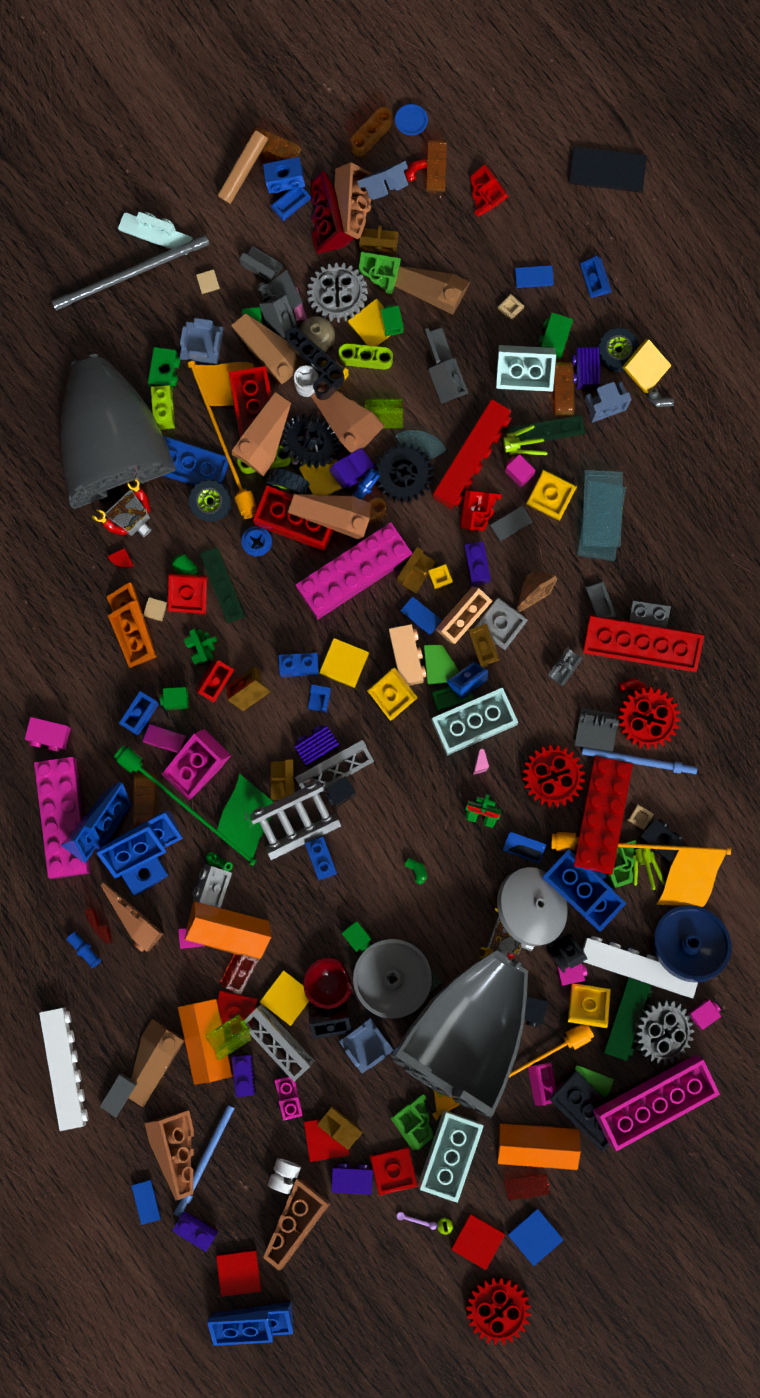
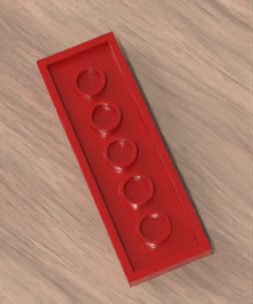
[583,615,704,672]
[573,756,633,875]

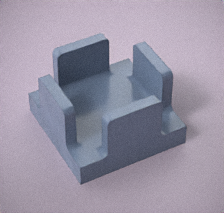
[357,161,408,200]
[180,318,224,365]
[585,382,631,423]
[339,1018,394,1073]

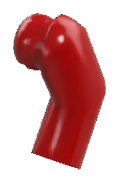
[404,158,427,181]
[618,678,648,693]

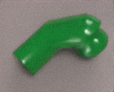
[206,852,233,872]
[405,857,427,884]

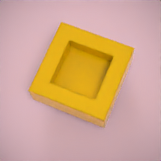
[428,564,453,589]

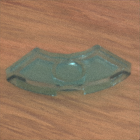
[395,430,447,459]

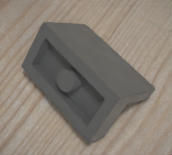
[239,247,283,282]
[259,295,299,338]
[424,328,453,365]
[428,358,468,404]

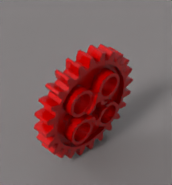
[617,687,681,749]
[522,745,585,808]
[466,1277,531,1345]

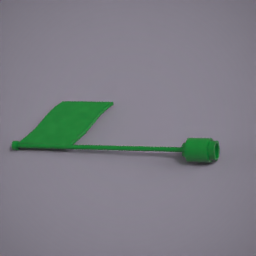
[114,745,274,866]

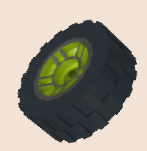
[598,328,640,372]
[265,468,310,495]
[189,480,232,522]

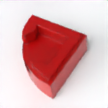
[108,548,134,568]

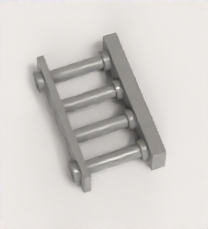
[249,781,341,860]

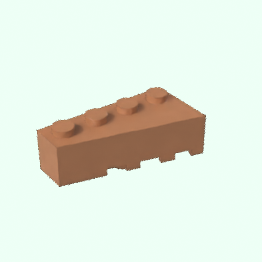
[263,1178,331,1270]

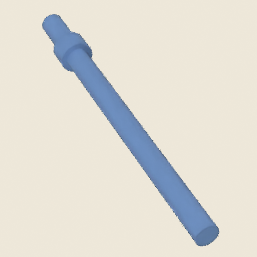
[582,747,697,774]
[174,1105,235,1217]

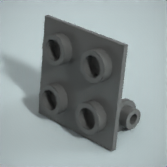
[258,270,303,310]
[629,600,671,628]
[575,708,619,752]

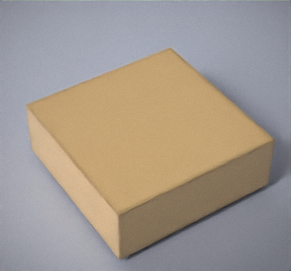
[196,270,220,294]
[498,294,524,321]
[143,598,168,621]
[627,804,654,831]

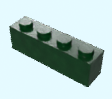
[602,977,653,1061]

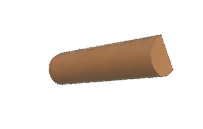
[218,131,268,204]

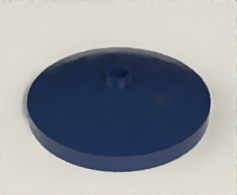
[653,905,732,982]

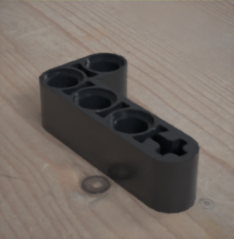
[285,328,345,400]

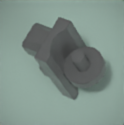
[547,647,583,687]

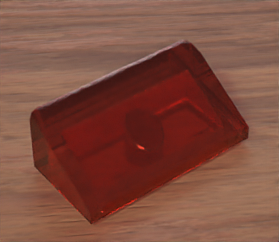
[220,954,258,995]

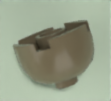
[299,316,335,354]

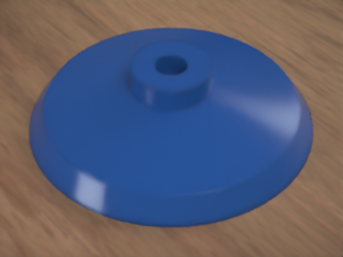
[395,104,428,135]

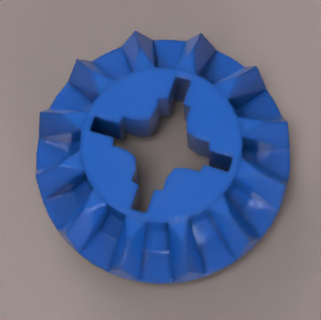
[242,526,272,557]

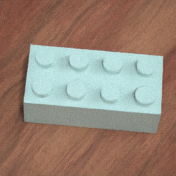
[431,688,518,756]
[417,1110,484,1203]

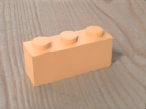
[435,586,492,644]
[389,624,426,686]

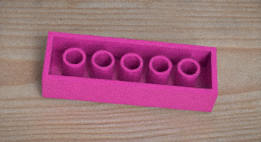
[296,523,412,620]
[34,757,91,879]
[593,1055,720,1151]

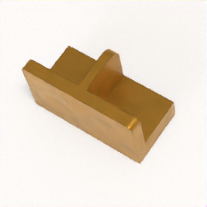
[359,225,399,254]
[397,547,435,593]
[469,624,500,668]
[227,667,270,711]
[270,760,294,800]
[318,1106,363,1149]

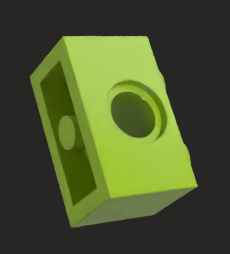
[151,385,175,429]

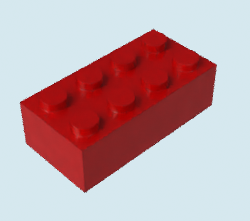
[229,366,271,438]
[253,486,333,551]

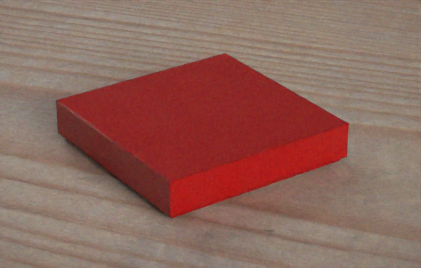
[168,573,208,614]
[217,990,258,1038]
[304,1119,349,1162]
[370,1146,418,1196]
[451,1213,505,1270]
[216,1250,261,1297]

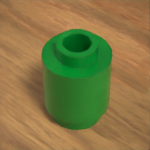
[171,554,199,575]

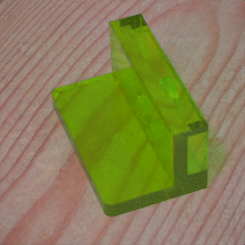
[365,399,403,428]
[206,1015,251,1060]

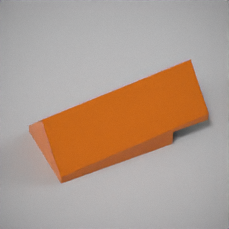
[107,582,157,668]
[184,901,271,959]
[178,999,233,1085]
[498,1123,581,1170]

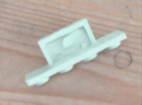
[118,212,193,255]

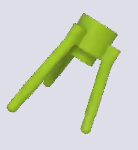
[503,425,547,455]
[633,848,665,890]

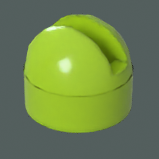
[437,1217,453,1235]

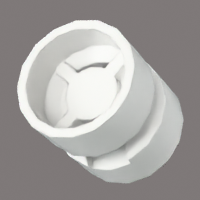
[294,365,318,397]
[267,1158,301,1194]

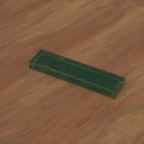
[508,415,585,446]
[200,547,245,624]

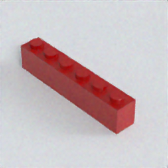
[433,400,512,509]

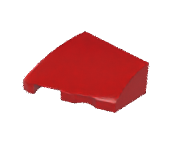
[470,164,509,217]
[460,490,502,531]

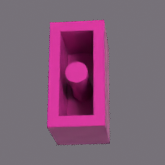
[25,717,71,752]

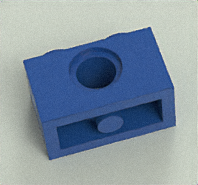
[263,157,305,194]
[279,653,319,677]
[119,691,159,736]
[305,837,337,881]
[122,857,169,896]

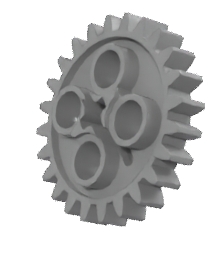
[307,262,368,322]

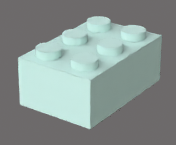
[496,345,556,391]

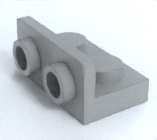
[193,864,232,908]

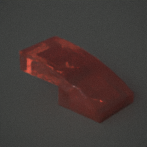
[84,908,113,944]
[505,1174,550,1200]

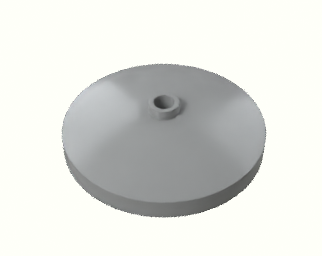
[497,867,568,946]
[353,939,432,1019]

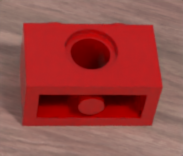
[195,658,234,702]

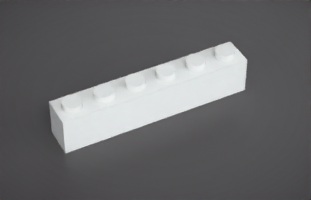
[582,936,698,998]
[39,1007,88,1131]

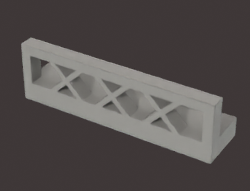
[295,740,374,799]
[241,1004,315,1082]

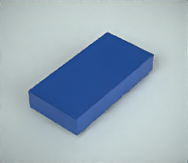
[271,187,311,221]
[515,266,554,288]
[400,597,442,636]
[132,1179,161,1225]

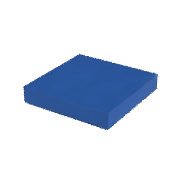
[507,1208,564,1266]

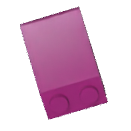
[162,729,231,800]

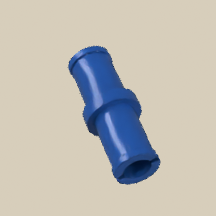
[352,468,381,500]
[66,931,101,968]

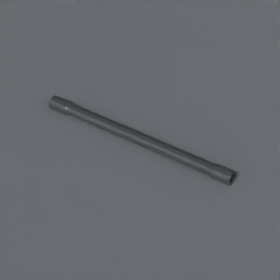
[52,234,210,311]

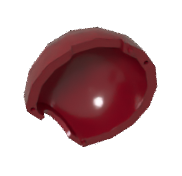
[303,958,352,1009]

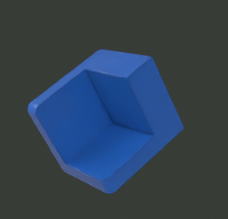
[308,685,331,713]

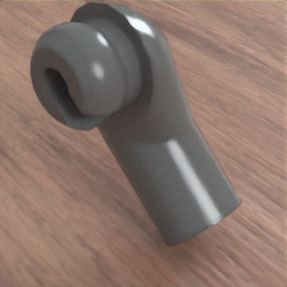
[647,388,674,407]

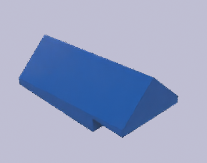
[61,782,132,863]
[96,811,183,878]
[542,849,627,932]
[207,1302,293,1346]

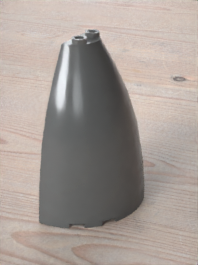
[60,354,176,509]
[391,948,528,1117]

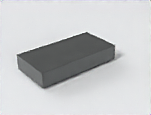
[490,506,532,542]
[585,581,616,618]
[100,1073,137,1117]

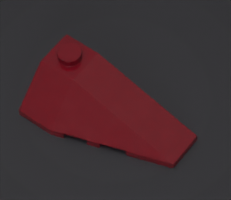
[311,171,354,254]

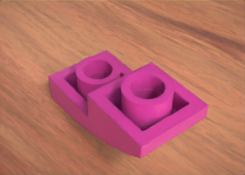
[275,1076,303,1121]

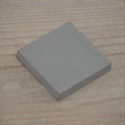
[475,597,528,650]

